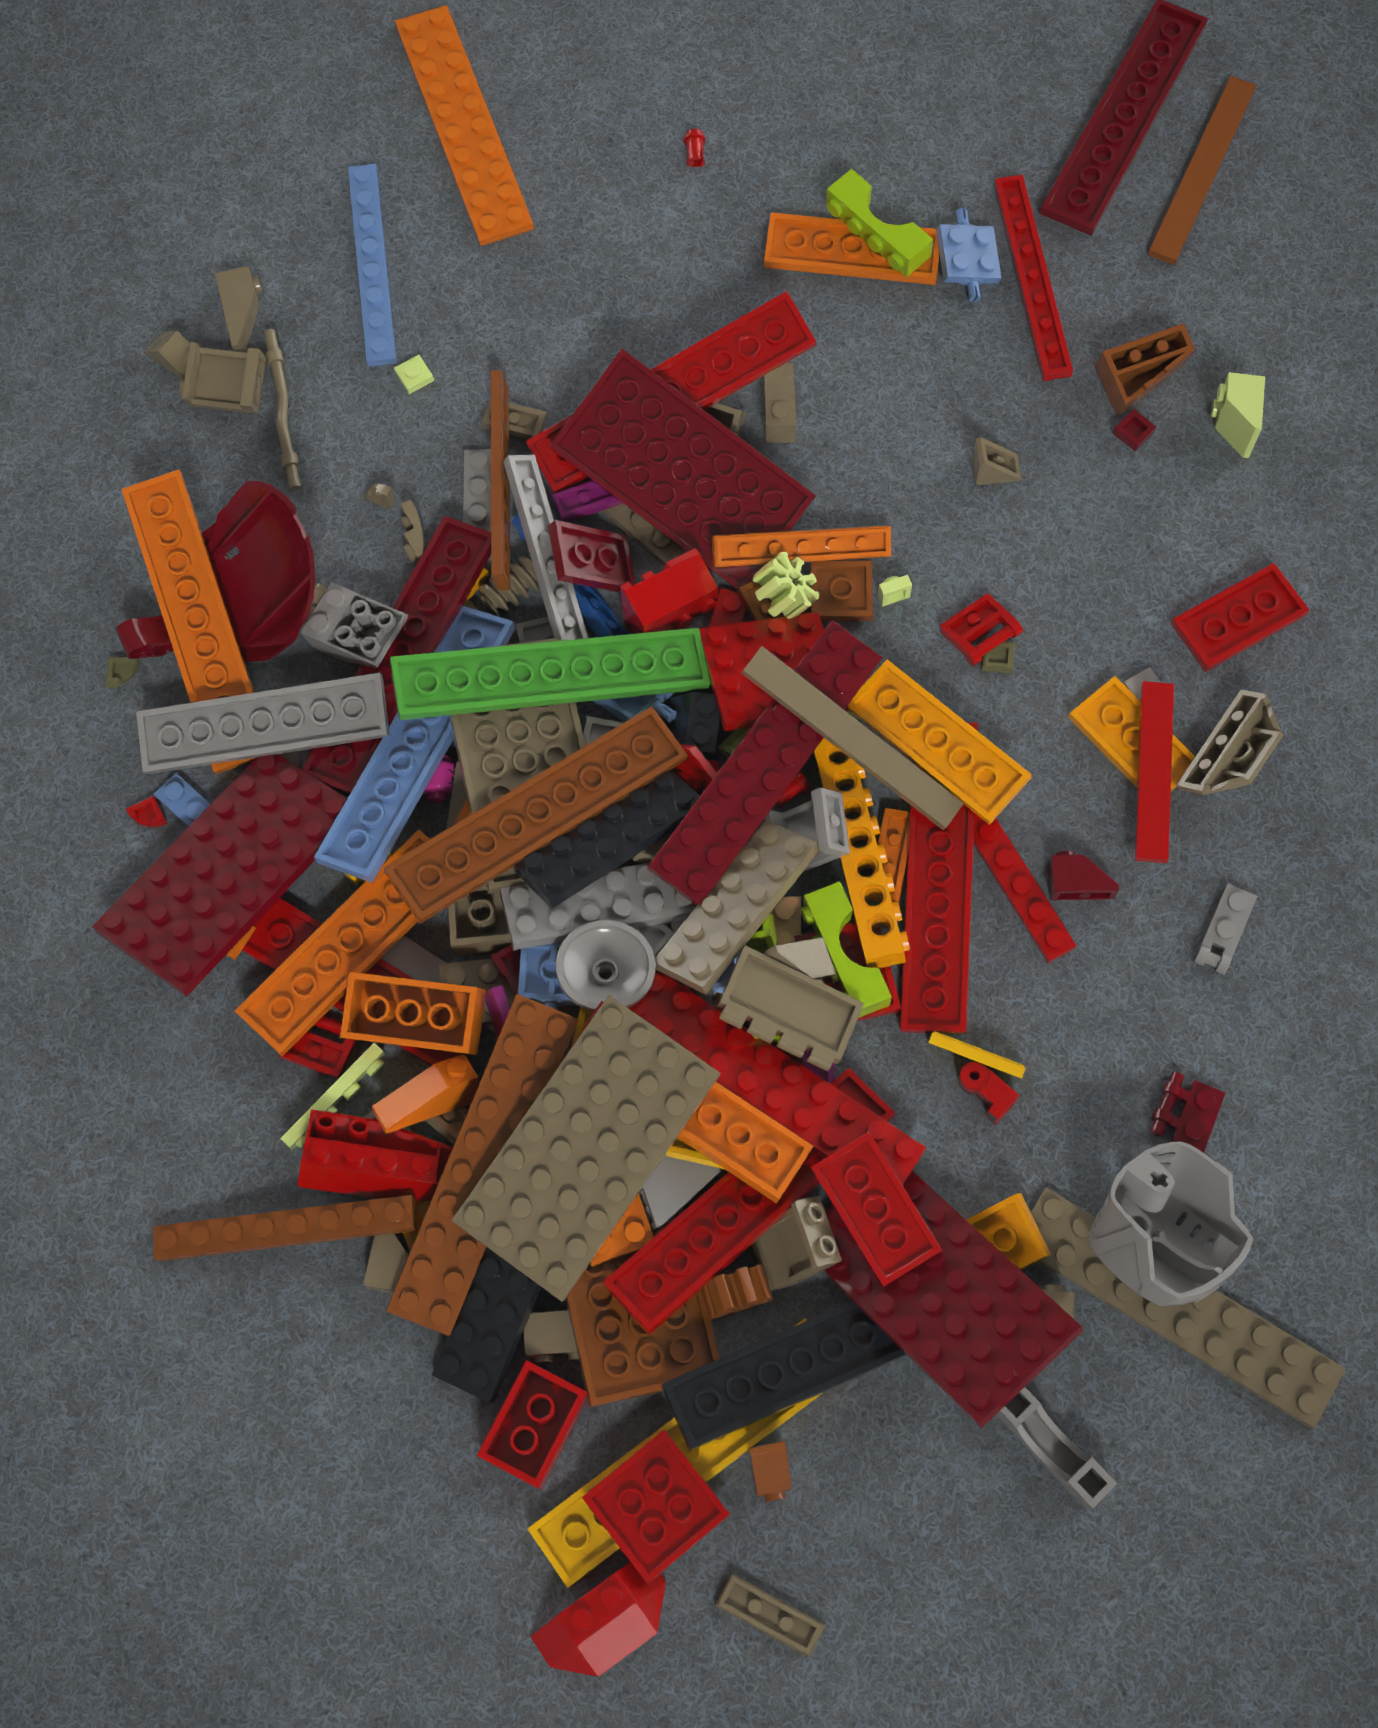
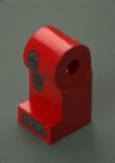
[958,1062,1019,1125]

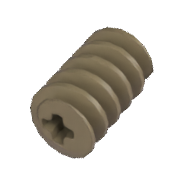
[479,555,539,617]

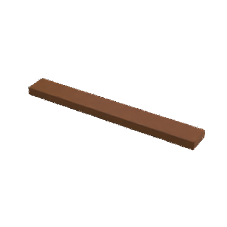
[1148,76,1257,265]
[491,370,510,591]

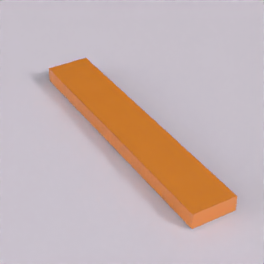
[712,525,891,567]

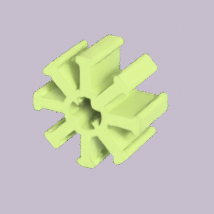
[753,552,819,619]

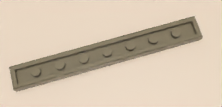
[741,646,964,830]

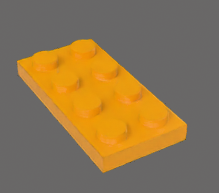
[1068,676,1195,792]

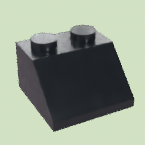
[660,692,722,760]

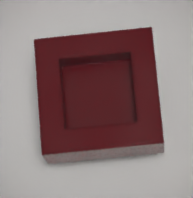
[1113,409,1156,451]

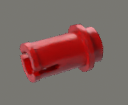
[683,129,706,167]
[776,772,811,809]

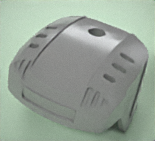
[1088,1142,1253,1306]

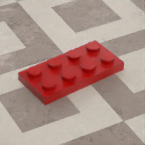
[1171,563,1310,672]
[811,1132,943,1287]

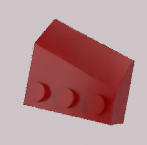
[620,548,718,634]

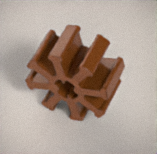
[701,1264,773,1320]

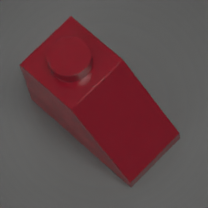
[1048,851,1119,901]

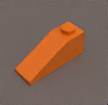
[372,1054,479,1134]

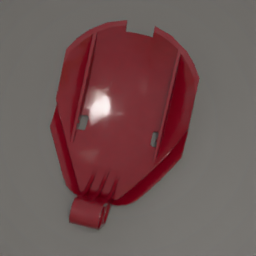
[115,481,316,662]

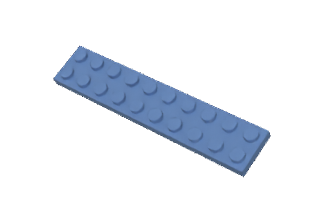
[314,606,516,883]

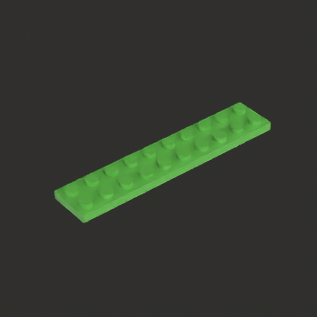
[390,628,710,720]

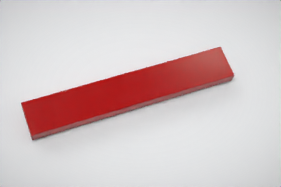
[1134,681,1174,864]

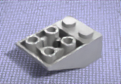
[301,582,408,668]

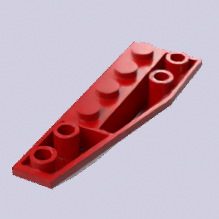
[298,1109,453,1201]

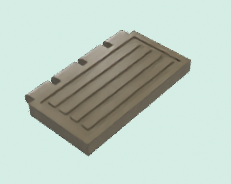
[717,946,864,1071]

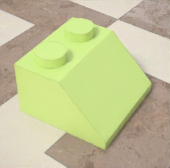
[1210,372,1265,458]

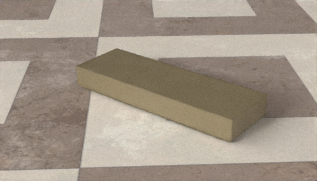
[715,1573,825,1658]

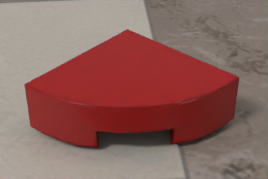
[125,796,167,827]

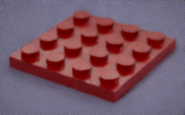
[699,612,848,731]

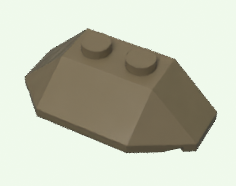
[1176,689,1283,795]

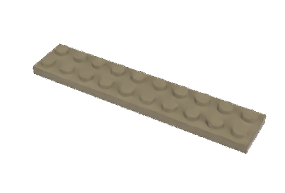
[1031,1188,1346,1429]

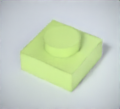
[394,355,434,394]
[877,575,912,607]

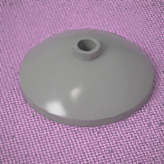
[556,920,656,1012]

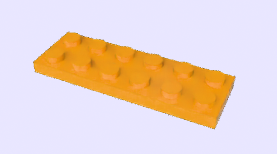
[848,659,1032,825]

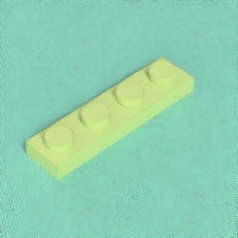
[280,1043,385,1150]

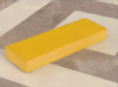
[928,1031,1026,1079]

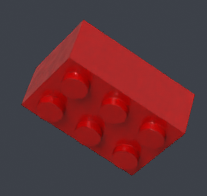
[477,1360,588,1491]

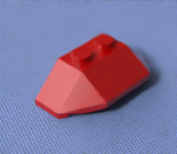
[530,1562,666,1677]

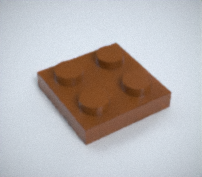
[811,561,873,621]

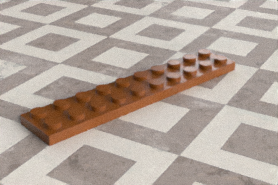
[384,706,688,924]
[386,994,579,1336]

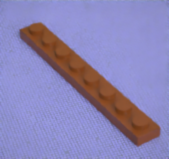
[153,1195,417,1261]

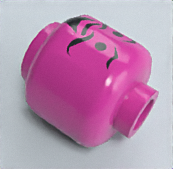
[423,756,456,803]

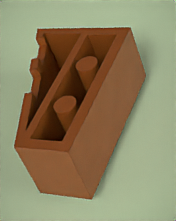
[1095,323,1195,417]

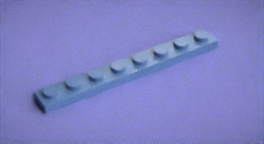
[348,164,397,367]

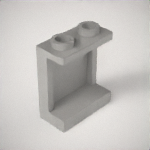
[765,787,850,873]

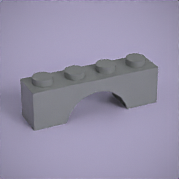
[996,1387,1117,1510]

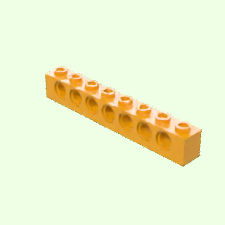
[814,738,910,968]

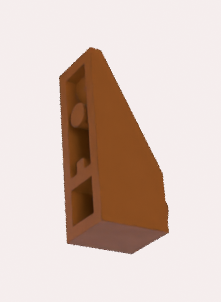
[749,1441,792,1502]

